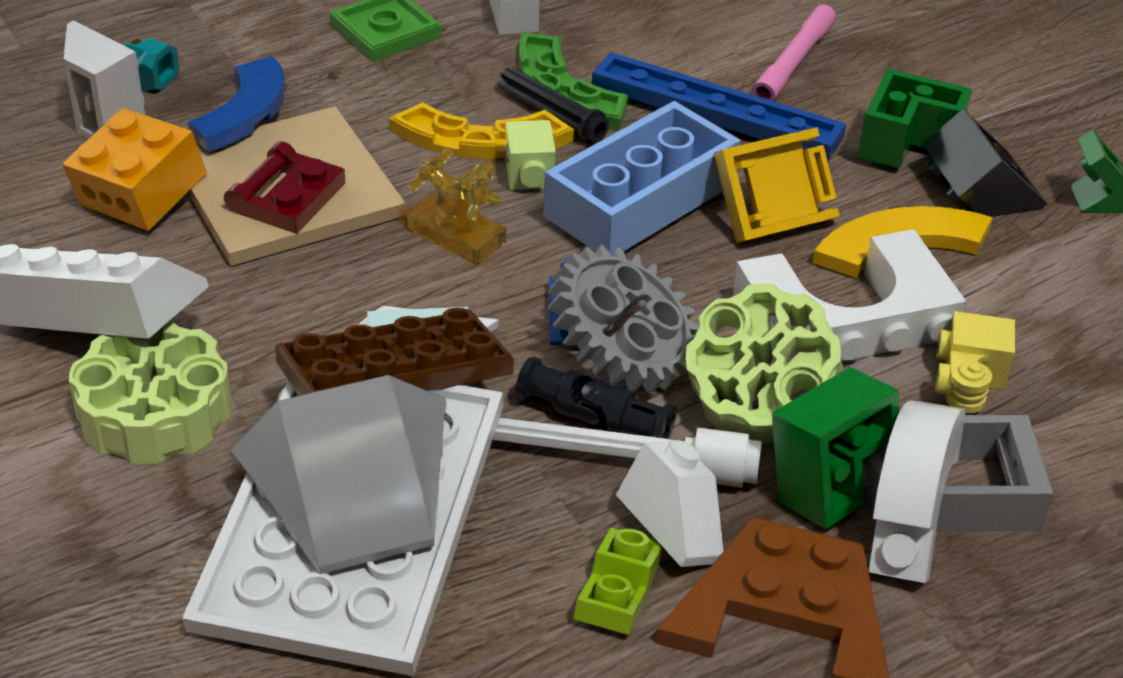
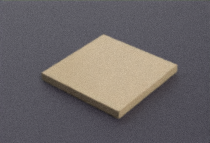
[187,106,406,266]

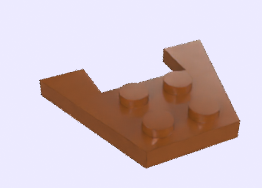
[656,517,890,678]

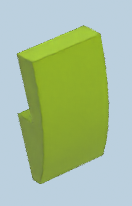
[573,528,663,635]

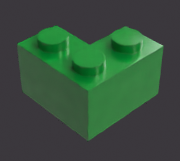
[857,68,972,168]
[771,367,899,529]

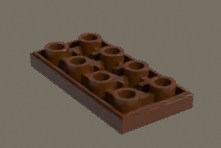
[275,308,514,396]

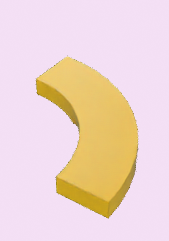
[389,102,574,159]
[812,206,993,278]

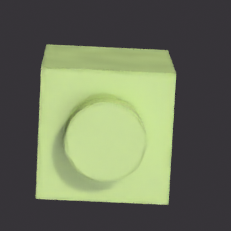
[505,120,556,190]

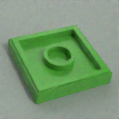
[329,0,442,62]

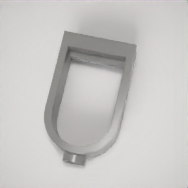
[862,415,1053,531]

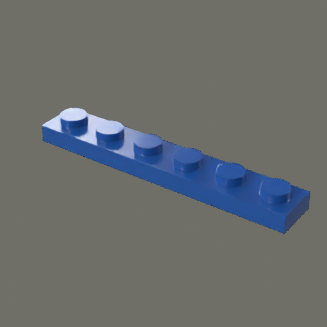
[592,52,846,160]

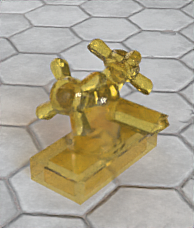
[404,147,506,265]

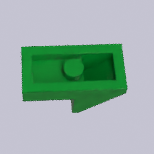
[1071,129,1123,213]

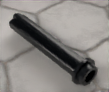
[497,67,609,143]

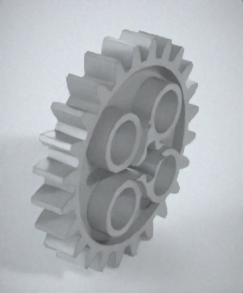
[548,245,700,393]

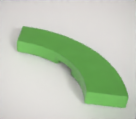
[519,32,628,131]

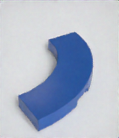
[188,56,286,152]

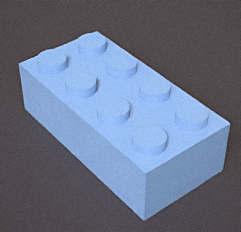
[543,101,741,255]

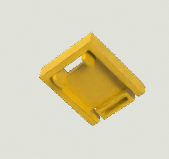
[713,127,840,243]

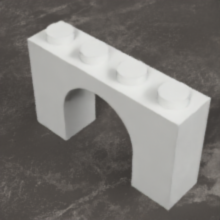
[733,229,967,365]

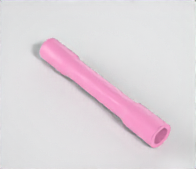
[751,4,836,101]

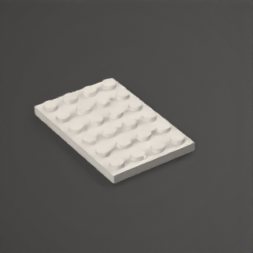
[182,380,504,676]

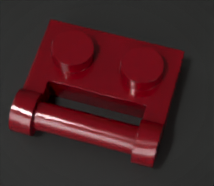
[224,141,346,234]

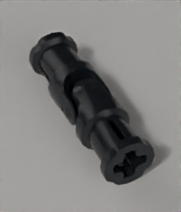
[515,356,677,439]

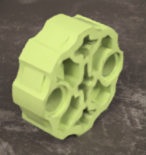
[686,284,843,444]
[69,321,232,465]

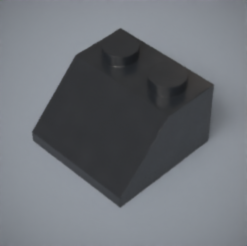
[923,108,1048,217]

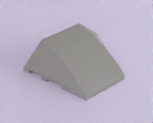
[230,375,447,574]

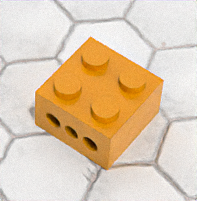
[62,108,207,231]

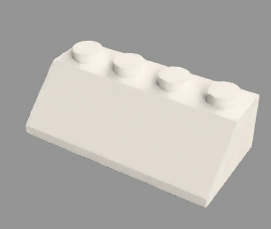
[0,244,209,339]

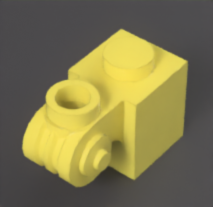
[935,311,1015,413]

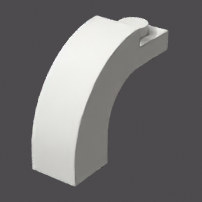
[869,400,966,583]

